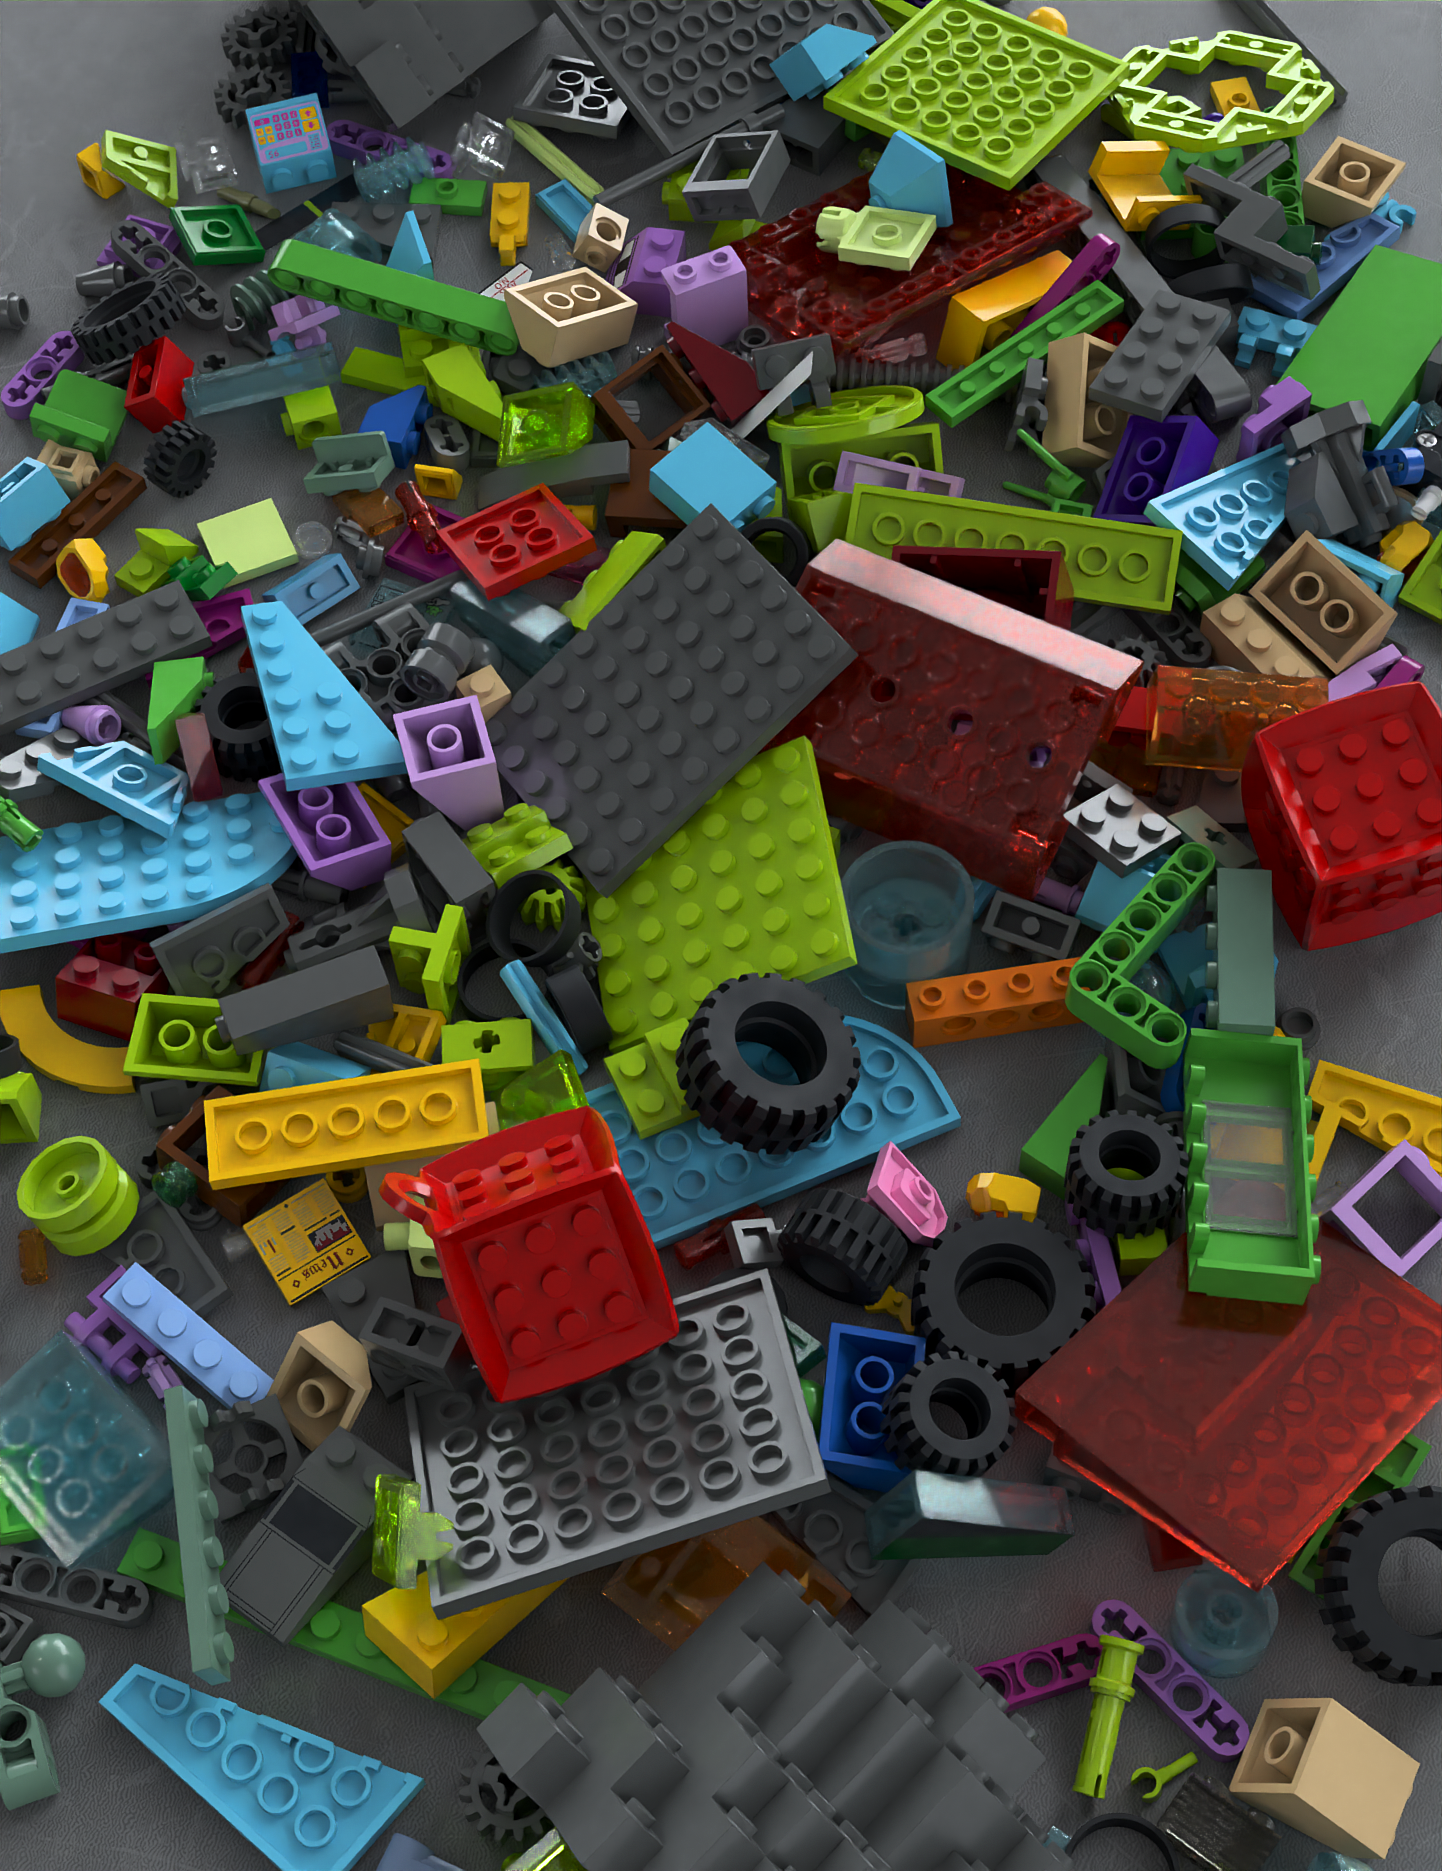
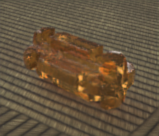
[18,1228,48,1286]

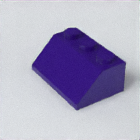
[1093,415,1220,527]

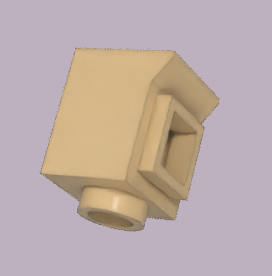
[37,439,100,501]

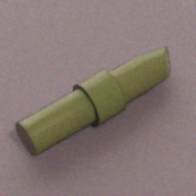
[217,183,281,219]

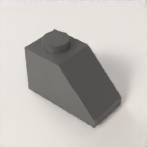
[1284,451,1359,540]

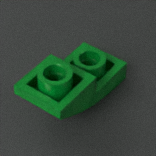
[160,555,238,601]

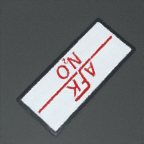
[478,261,533,301]

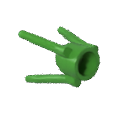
[1002,428,1087,507]

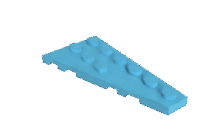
[241,601,408,792]

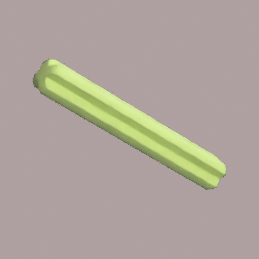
[505,116,604,206]

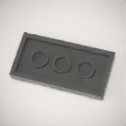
[1089,289,1231,423]

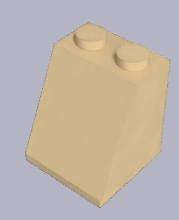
[1227,1698,1420,1860]

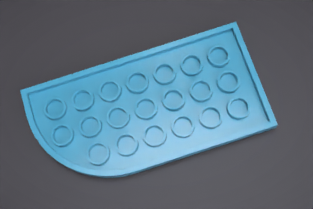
[0,792,298,954]
[554,1015,961,1250]

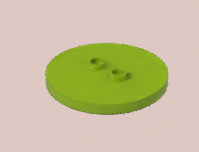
[766,385,925,444]

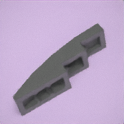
[478,440,630,512]

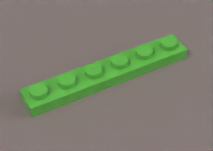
[925,279,1124,428]

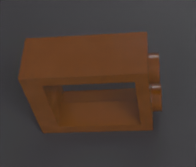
[583,344,711,450]
[156,1085,292,1229]

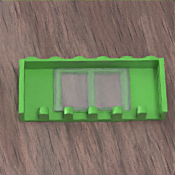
[1183,1028,1321,1305]

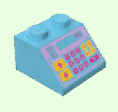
[245,93,337,194]

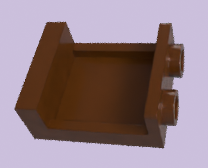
[605,449,688,538]

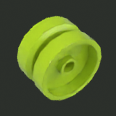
[16,1135,140,1257]

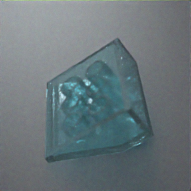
[0,1330,174,1569]

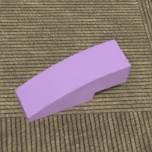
[833,450,965,498]

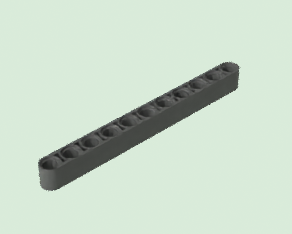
[1024,154,1252,423]

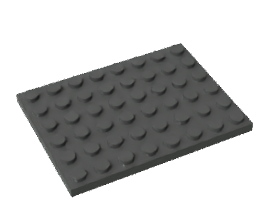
[546,0,895,159]
[485,503,858,898]
[404,1268,831,1620]

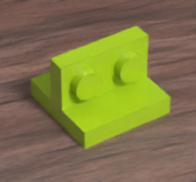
[388,904,472,1025]

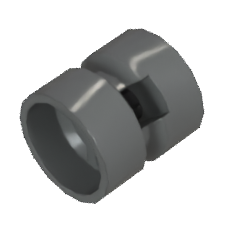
[400,622,475,703]

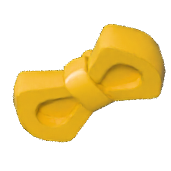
[864,1284,914,1335]

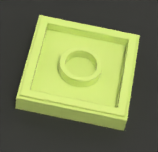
[197,498,299,589]

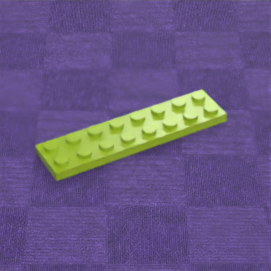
[842,483,1183,615]

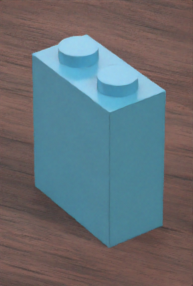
[649,422,777,533]

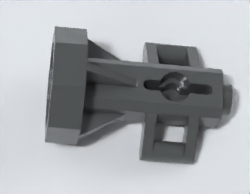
[1281,400,1399,549]
[283,862,439,973]

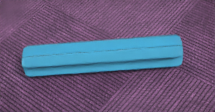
[500,960,588,1080]

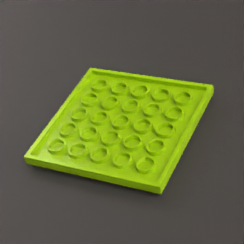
[823,0,1130,191]
[582,735,858,1054]

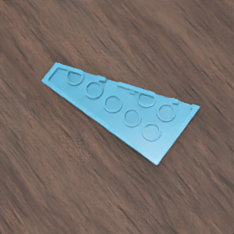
[1143,443,1301,591]
[99,1664,426,1871]

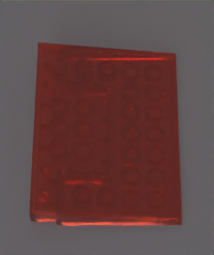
[1014,1181,1442,1593]

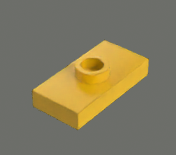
[1210,76,1261,117]

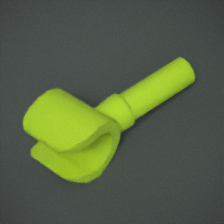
[1131,1751,1198,1803]

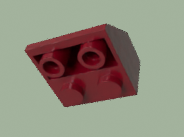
[55,933,169,1042]

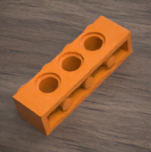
[905,957,1091,1048]

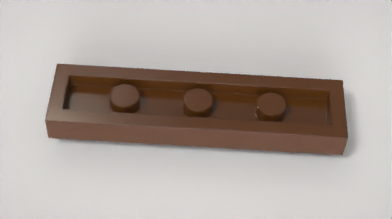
[8,461,147,589]

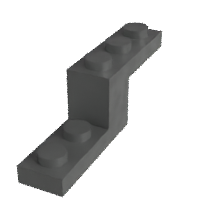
[1183,163,1321,300]

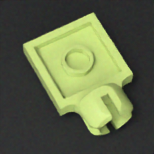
[815,205,937,271]

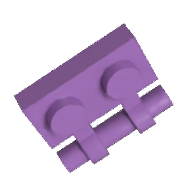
[64,1265,162,1384]

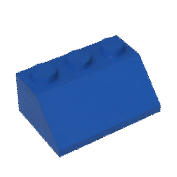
[818,1322,926,1495]

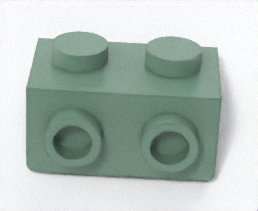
[303,431,395,496]

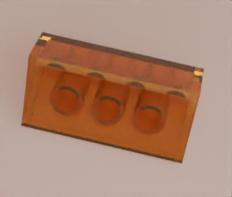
[1146,665,1329,772]

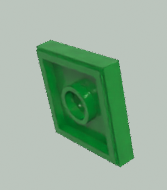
[169,204,265,266]

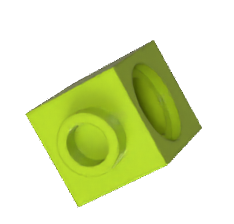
[280,385,342,450]

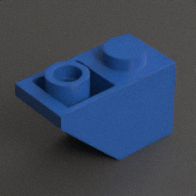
[358,385,433,469]

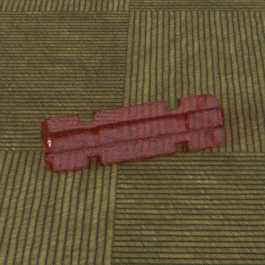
[854,332,928,364]

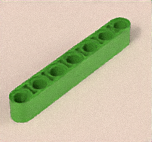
[267,239,520,356]

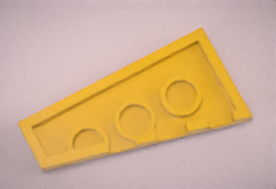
[1308,1059,1442,1177]

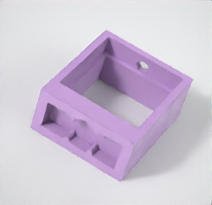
[1318,1139,1442,1291]

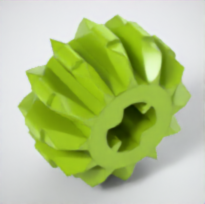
[517,858,587,933]

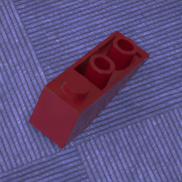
[666,321,769,427]

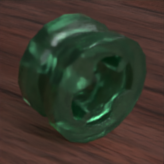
[151,1161,198,1208]

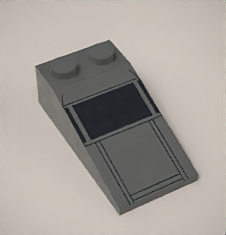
[219,1425,416,1648]

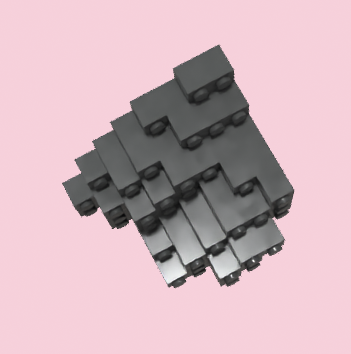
[288,0,555,133]
[476,1561,1076,1871]

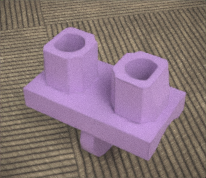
[268,295,341,356]

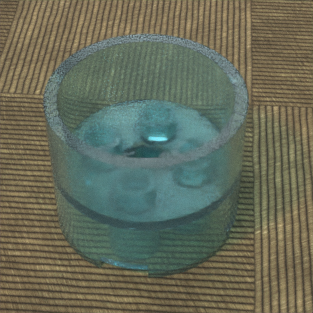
[841,841,975,1010]

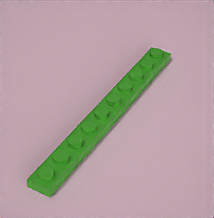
[117,1527,571,1720]

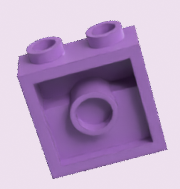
[1236,376,1312,463]

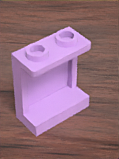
[661,246,748,346]

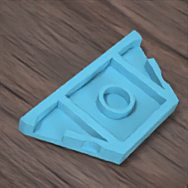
[37,741,191,839]

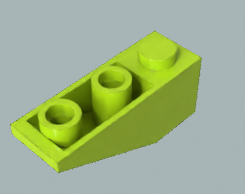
[422,343,519,448]

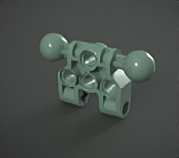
[0,1633,86,1811]

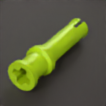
[1071,1635,1145,1800]

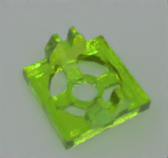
[371,1474,454,1589]

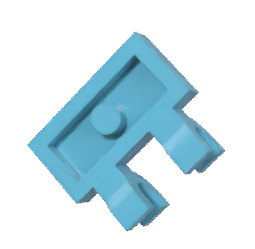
[1234,306,1318,378]

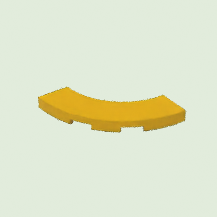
[0,984,136,1094]

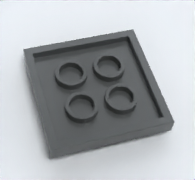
[513,54,631,139]

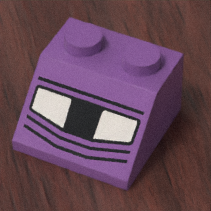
[605,227,687,317]

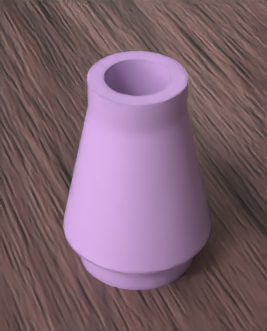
[61,705,121,746]

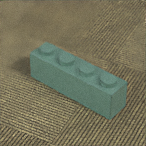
[1204,868,1275,1036]

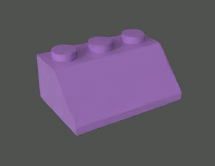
[258,773,392,891]

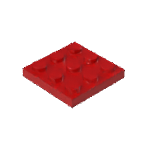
[436,483,597,601]

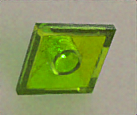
[496,381,595,468]

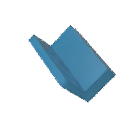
[262,553,361,625]

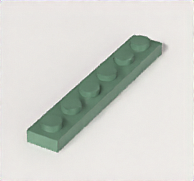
[164,1385,234,1686]

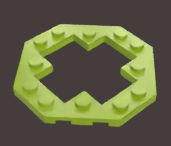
[1106,30,1334,153]

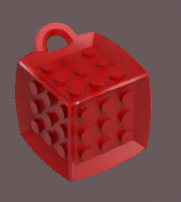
[1241,681,1442,951]
[378,1106,679,1404]

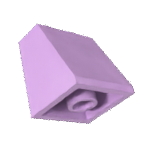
[393,695,504,831]

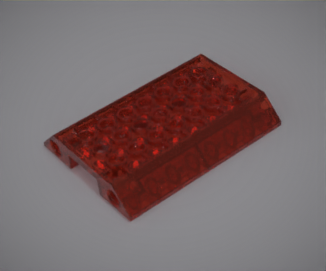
[728,163,1093,363]
[755,538,1144,903]

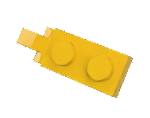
[489,182,531,266]

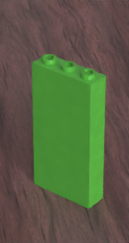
[1276,245,1442,451]

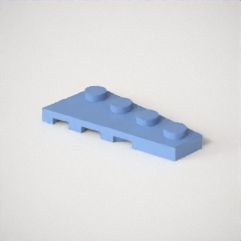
[1250,212,1400,321]

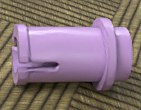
[1028,873,1085,917]

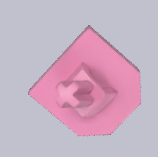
[860,1141,948,1248]

